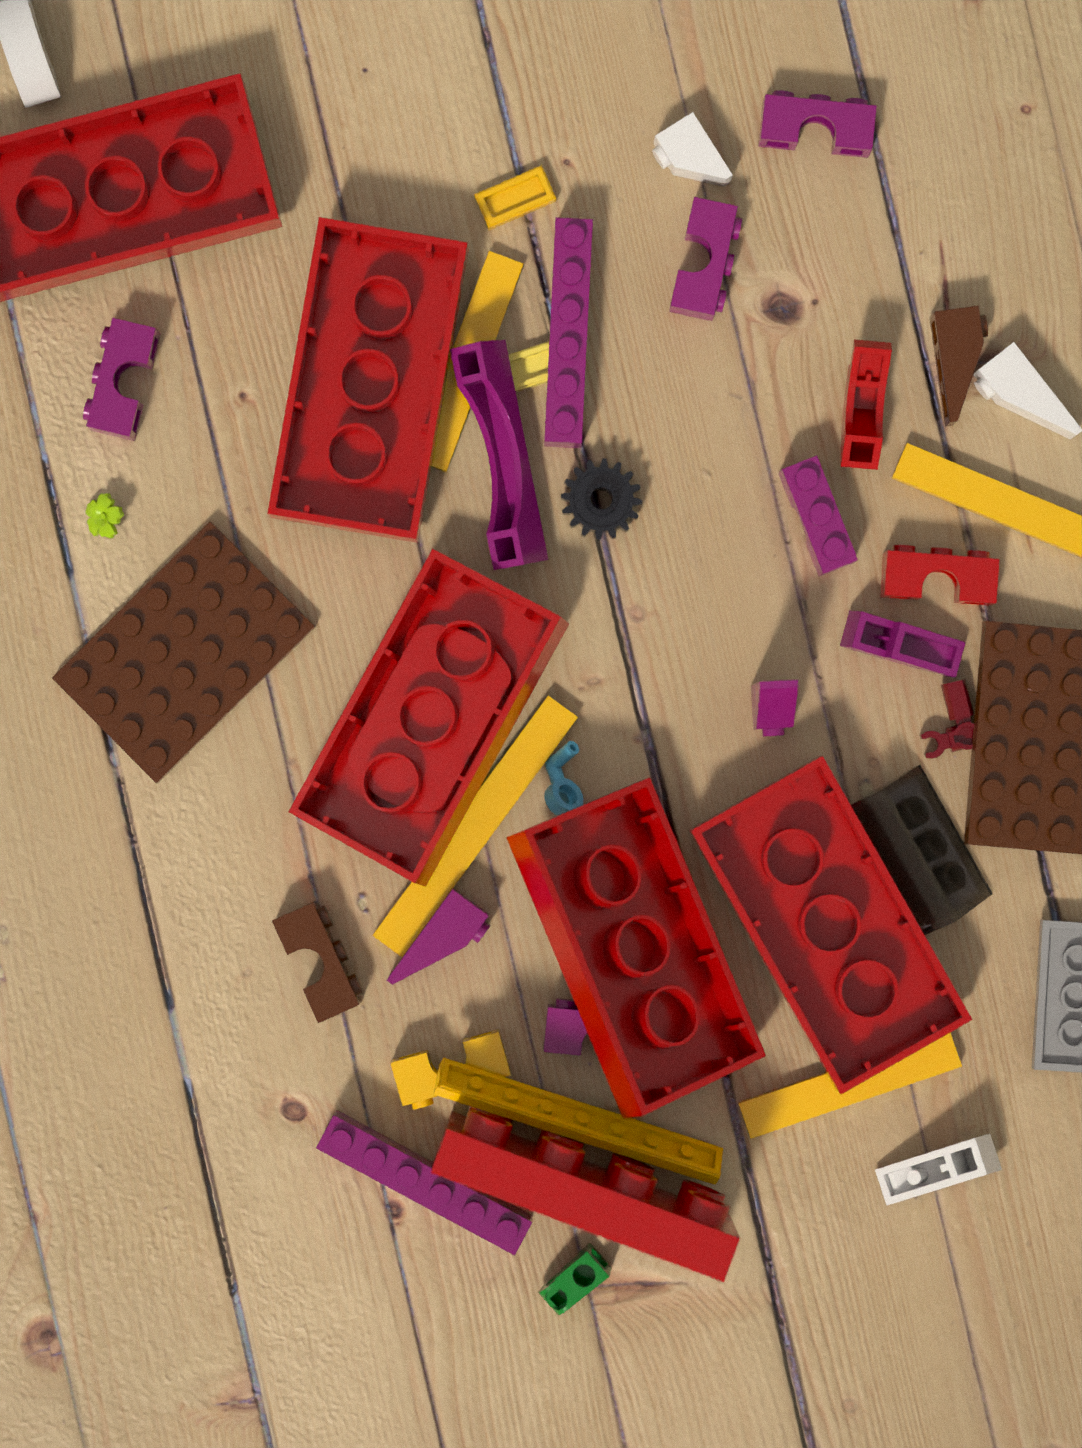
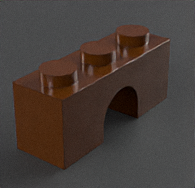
[272,901,364,1023]

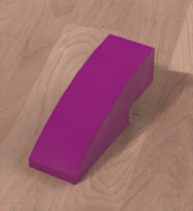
[840,610,966,678]

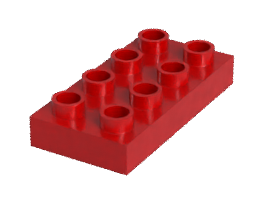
[0,73,283,302]
[267,217,469,543]
[689,756,973,1094]
[506,777,766,1119]
[431,1106,740,1283]

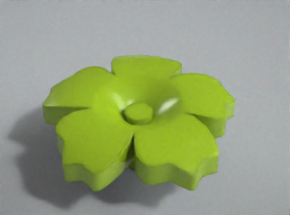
[86,493,124,538]

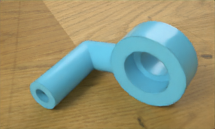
[544,741,583,815]

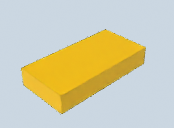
[474,165,556,230]

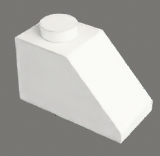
[652,112,732,187]

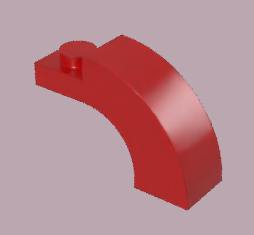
[840,339,892,470]

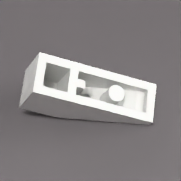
[973,342,1082,439]
[875,1134,1002,1206]

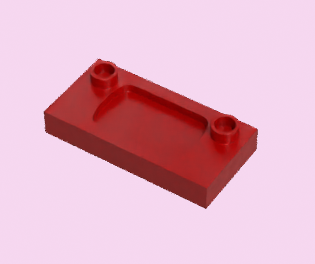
[288,549,569,887]

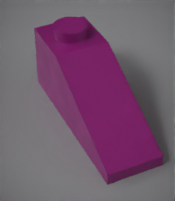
[751,680,798,737]
[386,888,491,985]

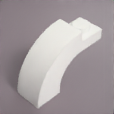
[0,0,61,108]

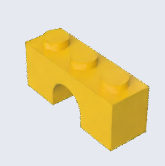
[390,1029,511,1110]

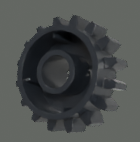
[561,458,642,541]

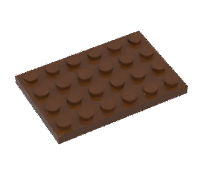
[52,521,315,783]
[964,621,1082,854]

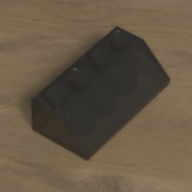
[851,765,993,935]

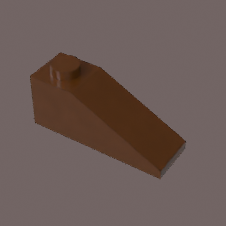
[929,305,988,427]

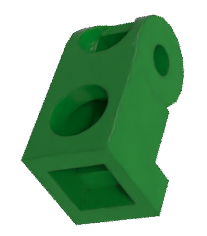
[538,1243,612,1315]

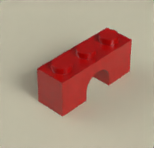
[880,545,1000,606]

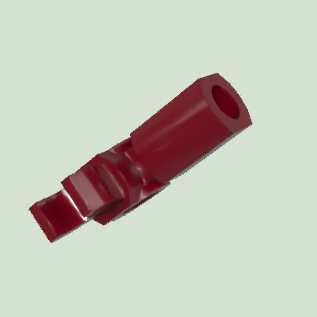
[920,679,975,759]

